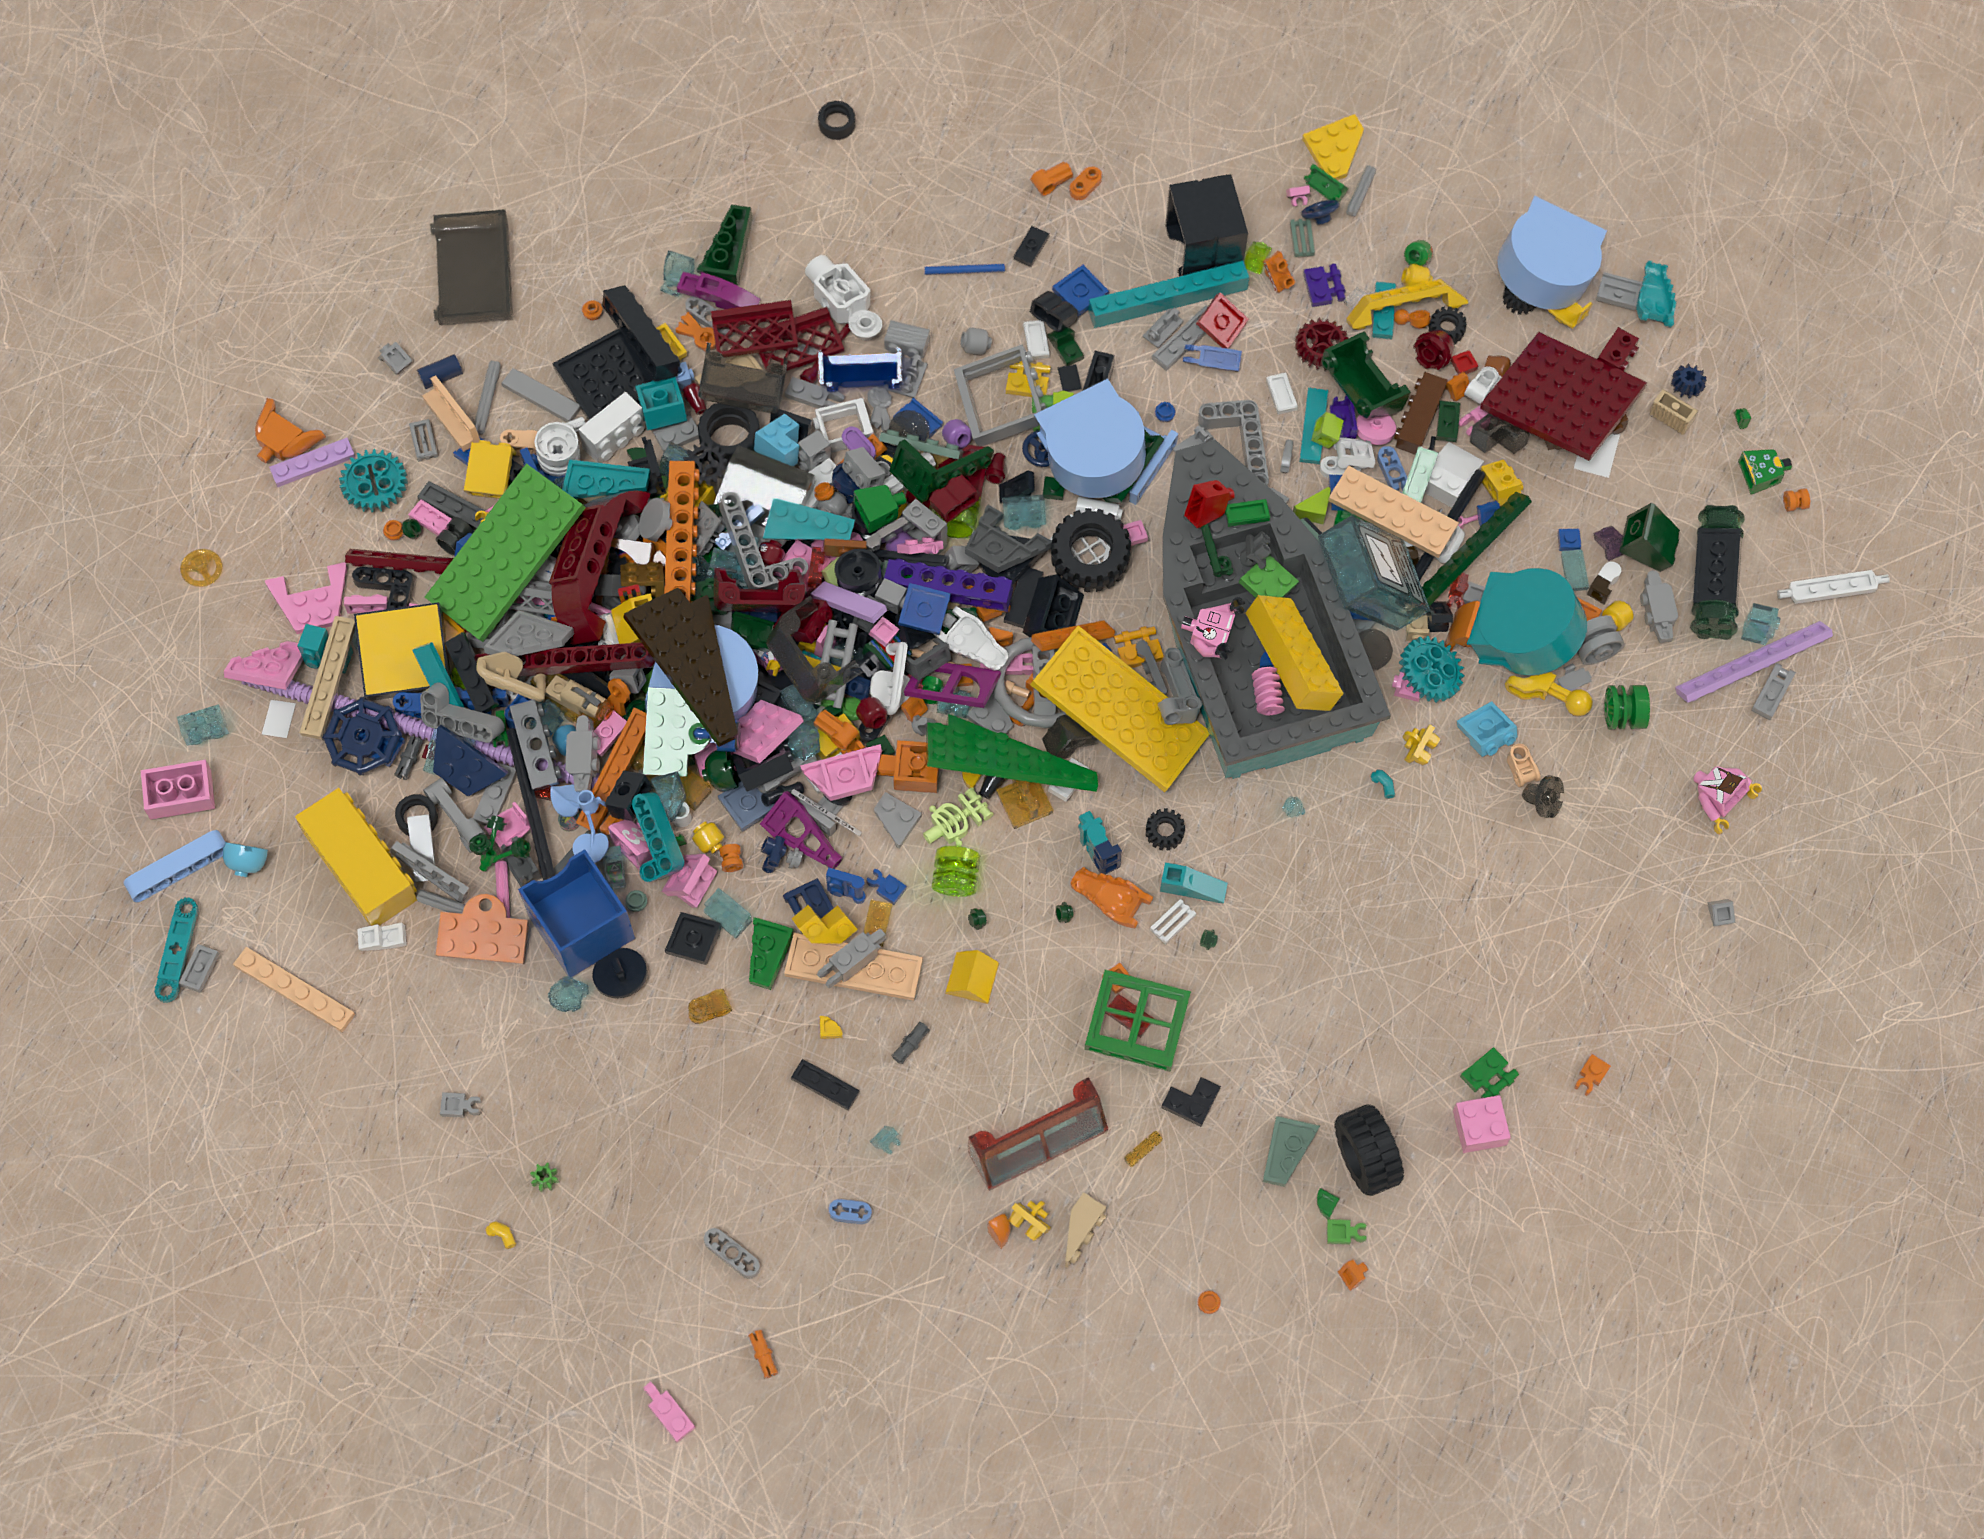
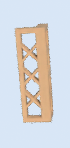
[422,375,480,452]

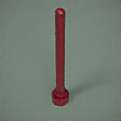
[799,323,851,384]

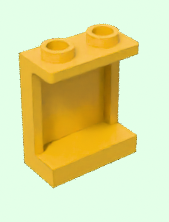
[463,440,516,499]

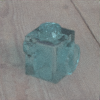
[528,699,564,736]

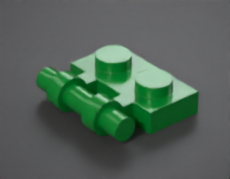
[1460,1047,1519,1098]

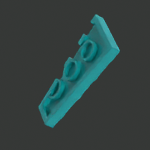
[562,459,651,499]

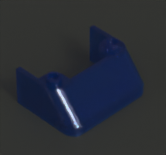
[818,348,905,392]

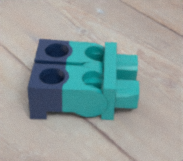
[1078,811,1122,875]

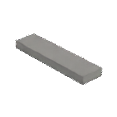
[1152,305,1208,371]
[501,368,581,422]

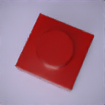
[1450,350,1479,375]

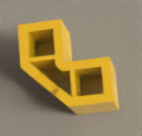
[791,905,858,944]

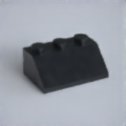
[1022,574,1084,637]

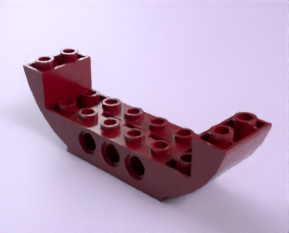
[549,491,650,645]

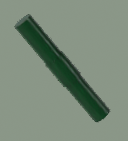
[1201,523,1222,575]

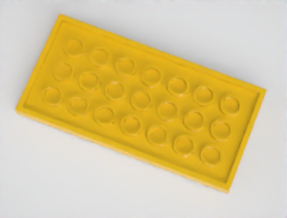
[1030,626,1209,793]

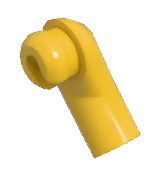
[485,1221,516,1249]

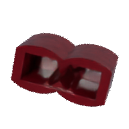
[929,475,979,523]

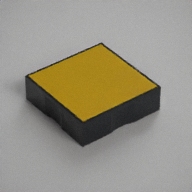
[354,602,452,701]

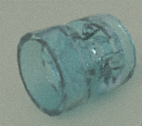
[937,686,971,718]

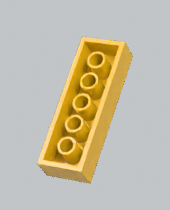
[1246,595,1344,711]

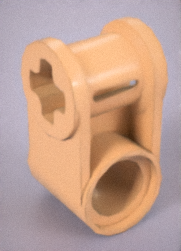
[500,429,538,456]
[1507,743,1541,788]

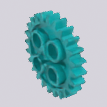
[339,449,408,513]
[1399,636,1465,703]

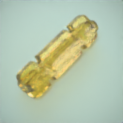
[1124,1131,1163,1167]

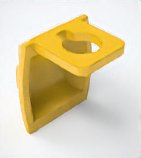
[1547,302,1593,328]

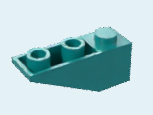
[1160,862,1228,904]

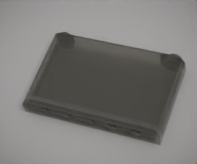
[430,209,513,325]

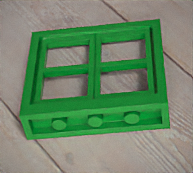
[1085,970,1191,1072]

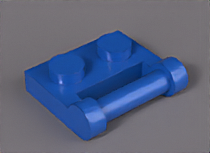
[826,867,866,904]

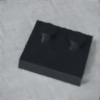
[664,912,722,965]

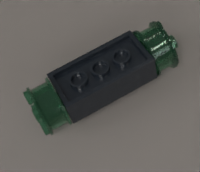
[1690,505,1745,640]

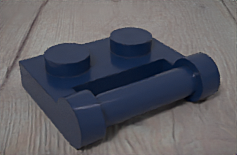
[783,878,833,934]

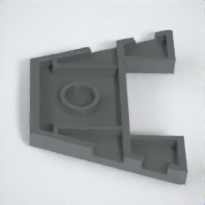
[965,505,1052,573]

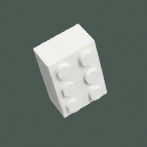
[579,392,645,463]

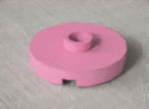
[1356,415,1396,445]

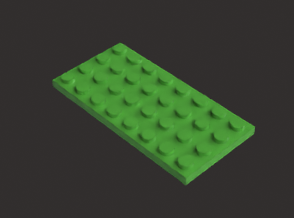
[425,463,586,642]

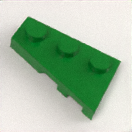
[749,917,795,990]

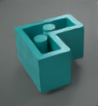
[297,624,353,674]

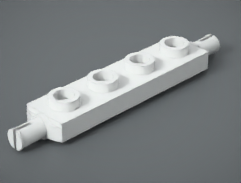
[1777,570,1890,604]

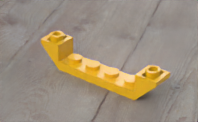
[1346,279,1468,330]

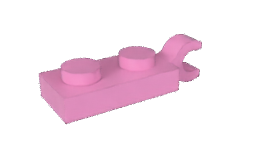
[643,1381,695,1443]

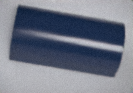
[417,354,463,390]

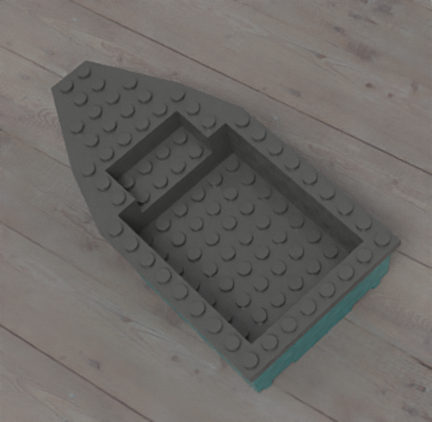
[1162,440,1391,779]

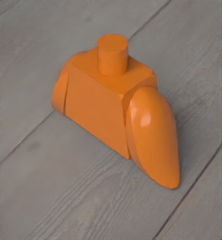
[255,398,326,463]

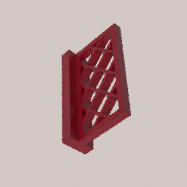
[711,300,798,359]
[751,306,845,377]

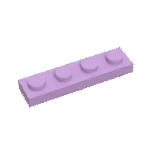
[269,438,355,487]

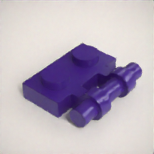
[1303,263,1346,307]

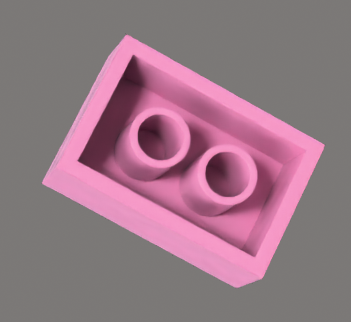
[141,760,215,820]

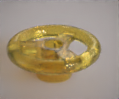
[180,549,222,587]

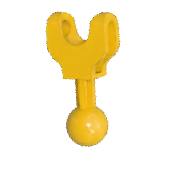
[1505,672,1593,716]

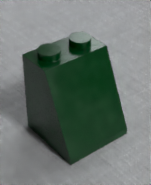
[1619,503,1680,572]

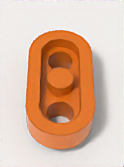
[1069,166,1102,200]

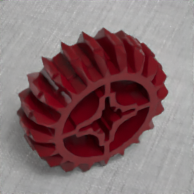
[1295,317,1348,370]

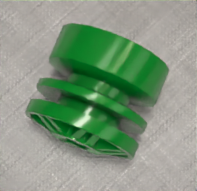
[1604,685,1650,730]

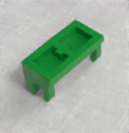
[1304,164,1349,202]

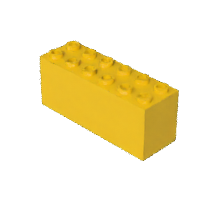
[295,787,417,926]

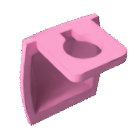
[484,802,530,849]

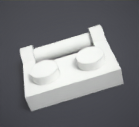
[1334,437,1375,468]

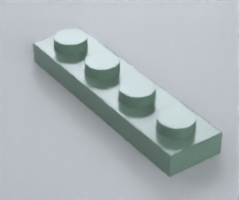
[879,429,964,459]

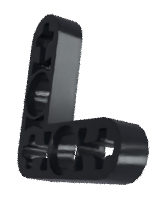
[352,567,414,609]

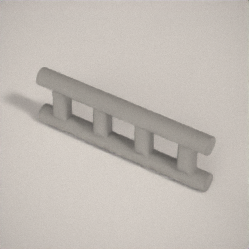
[812,620,858,709]

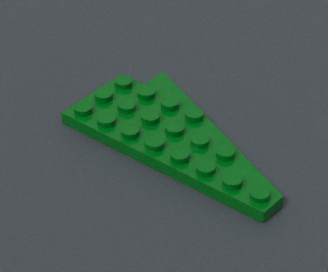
[926,714,1098,792]

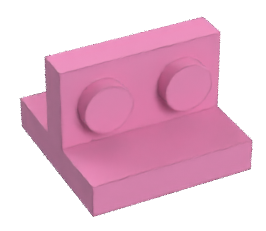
[662,854,717,908]

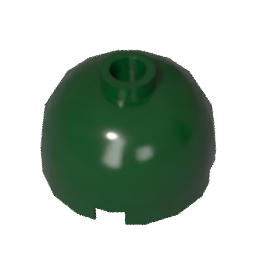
[702,750,739,791]

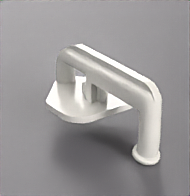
[870,642,910,715]

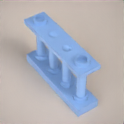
[1128,412,1178,505]

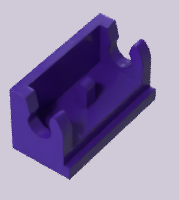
[1329,395,1358,439]

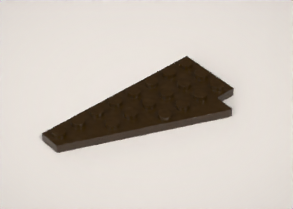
[623,588,738,747]

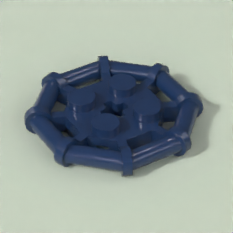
[322,697,402,776]

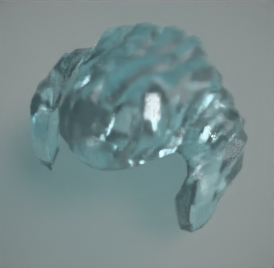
[548,976,589,1012]

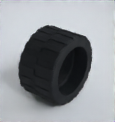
[698,400,760,470]

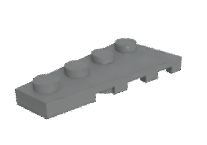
[390,841,469,903]

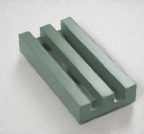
[1290,219,1315,257]

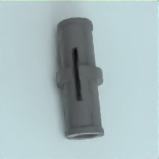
[394,736,423,780]
[891,1022,930,1065]

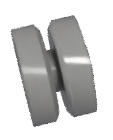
[1578,615,1625,665]

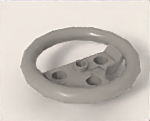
[993,637,1073,728]

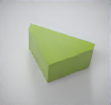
[1293,487,1331,524]

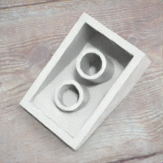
[1425,442,1484,508]

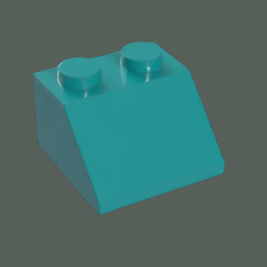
[635,377,687,431]

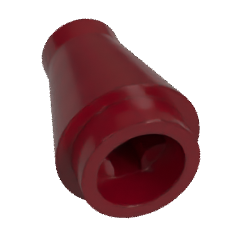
[683,383,707,415]
[985,453,1006,484]

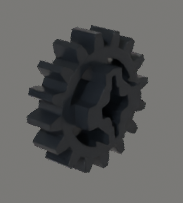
[683,442,728,488]

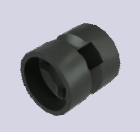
[435,516,474,556]

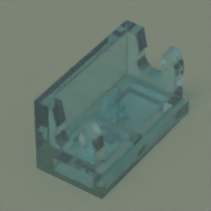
[703,888,752,939]

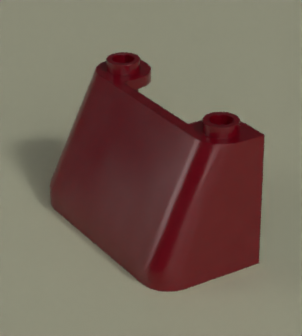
[713,568,805,613]

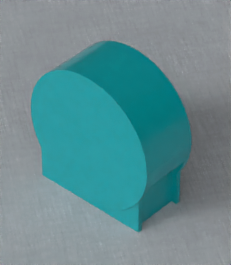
[1467,568,1587,675]

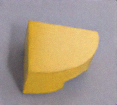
[962,772,982,789]
[820,1016,843,1039]

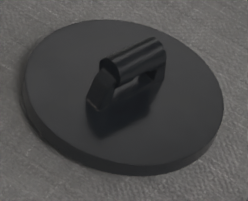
[592,948,647,999]

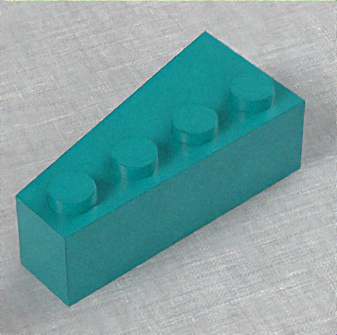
[762,498,855,541]

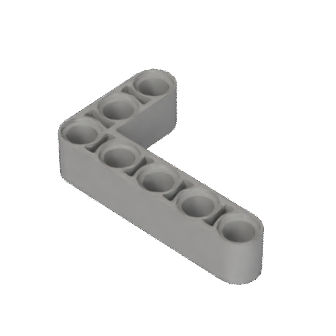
[1198,400,1269,486]
[719,491,808,589]

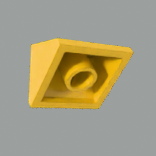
[945,950,999,1004]

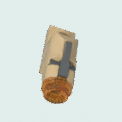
[545,675,614,721]

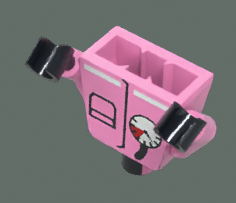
[1181,597,1245,660]

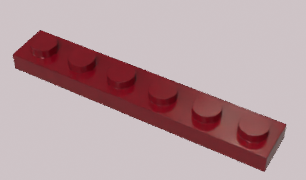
[345,549,454,574]

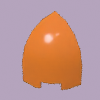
[988,1214,1010,1249]

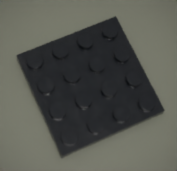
[552,329,654,421]

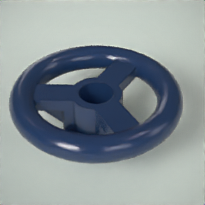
[1301,200,1340,224]
[1022,430,1049,467]

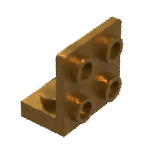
[621,562,664,598]

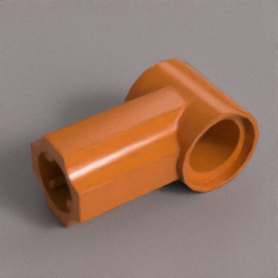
[1031,162,1073,196]
[814,710,859,750]

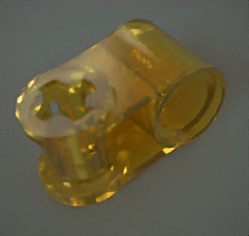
[688,989,732,1024]

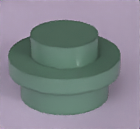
[625,890,647,912]

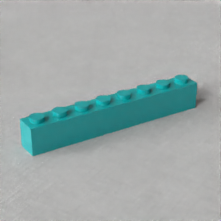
[1088,261,1249,329]

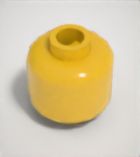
[1401,264,1433,287]
[1602,600,1634,632]
[692,821,724,854]

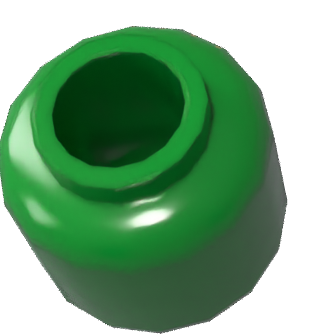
[1404,240,1433,266]

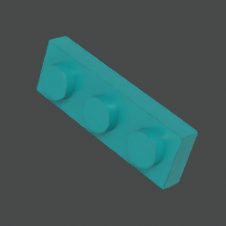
[1372,282,1396,339]

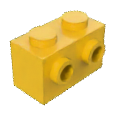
[1481,459,1523,506]

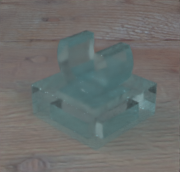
[870,1126,900,1154]

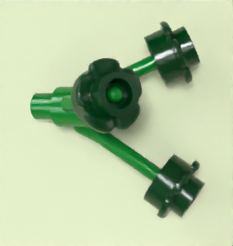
[469,815,531,871]

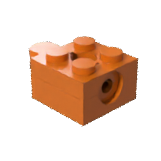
[877,740,939,793]

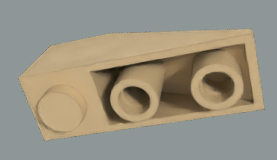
[1065,1192,1107,1268]

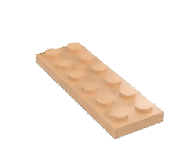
[1328,465,1459,558]
[784,933,923,1001]

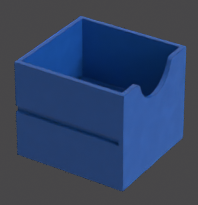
[518,849,635,979]

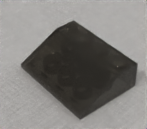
[713,446,815,528]

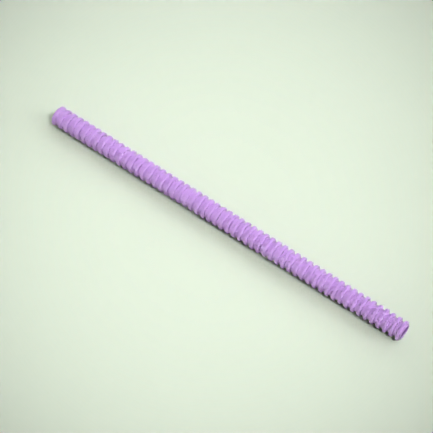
[241,680,600,791]

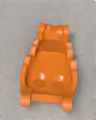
[1071,867,1153,929]

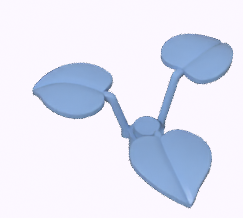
[551,784,637,863]

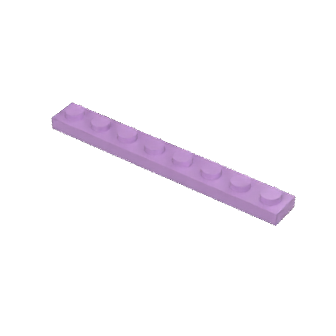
[1675,621,1833,703]

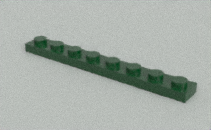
[1403,492,1532,616]

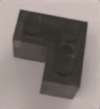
[1470,413,1530,454]
[1042,714,1099,759]

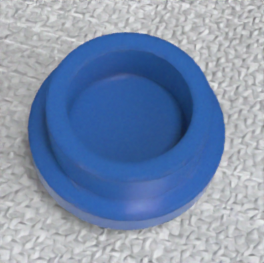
[1155,402,1175,422]

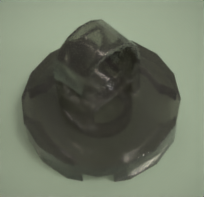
[1522,775,1564,818]

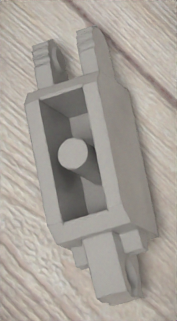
[1640,570,1678,643]
[565,715,601,793]
[817,928,886,988]

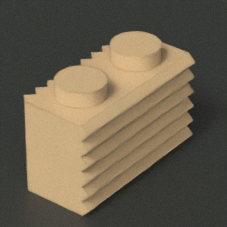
[1649,389,1698,435]

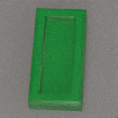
[1225,499,1270,527]

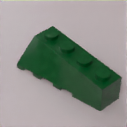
[697,204,752,286]

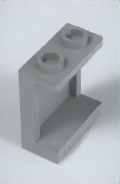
[902,499,947,555]

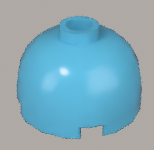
[223,842,268,877]

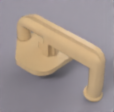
[476,652,546,702]

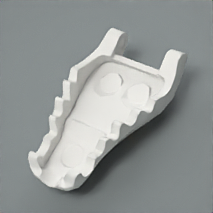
[934,606,1008,670]

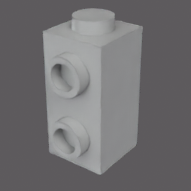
[842,447,886,489]

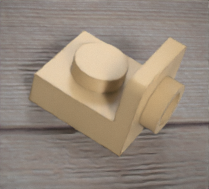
[1406,615,1429,641]

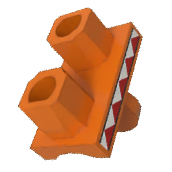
[1262,251,1295,293]

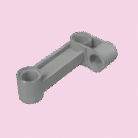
[1158,647,1202,725]
[423,778,486,853]

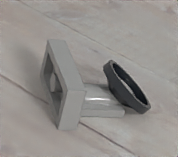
[799,794,852,837]

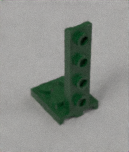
[889,439,994,503]

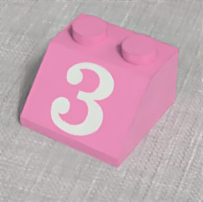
[608,820,653,871]

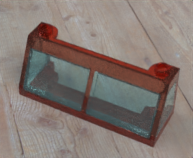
[968,1077,1108,1191]

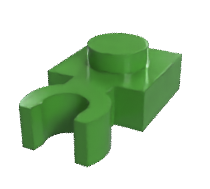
[1327,1219,1367,1245]

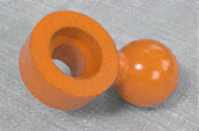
[1394,309,1430,329]

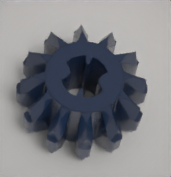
[1671,363,1707,399]

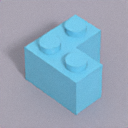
[754,414,799,472]

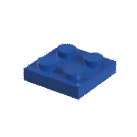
[1052,264,1109,317]
[898,583,951,635]

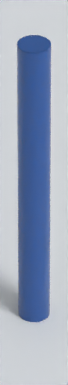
[925,264,1005,275]

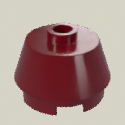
[1413,330,1454,370]

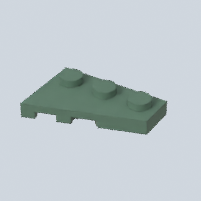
[1263,1116,1320,1187]

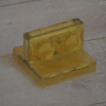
[996,779,1053,829]

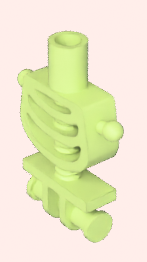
[923,787,994,847]

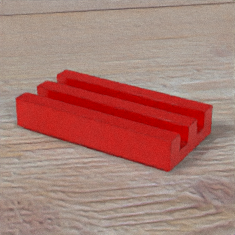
[618,584,642,603]

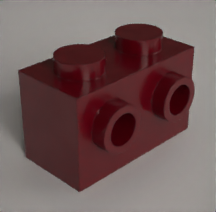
[1597,327,1639,372]

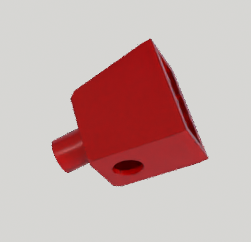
[1184,480,1235,528]

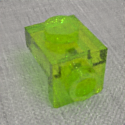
[1244,241,1272,274]

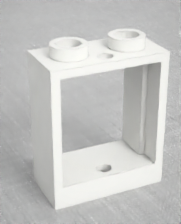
[812,398,873,453]

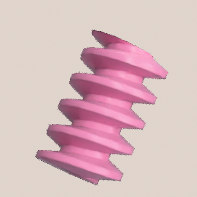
[1252,667,1285,716]

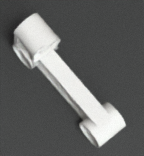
[1464,367,1502,404]

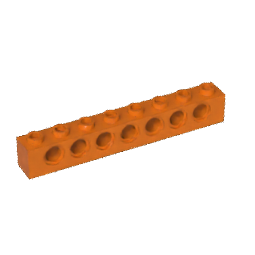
[664,461,700,603]

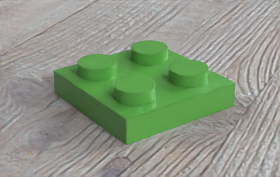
[1239,555,1299,598]

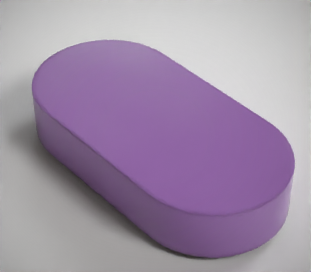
[842,427,876,459]

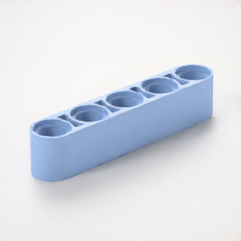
[123,830,225,902]

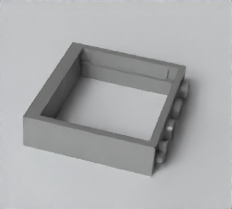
[954,344,1047,446]

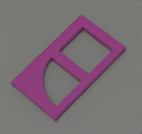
[904,663,1001,708]

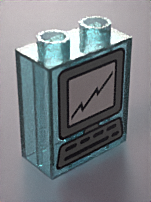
[1317,515,1431,631]

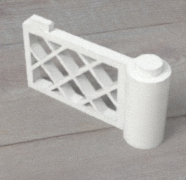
[1071,496,1123,565]

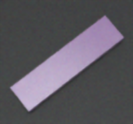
[811,581,887,624]

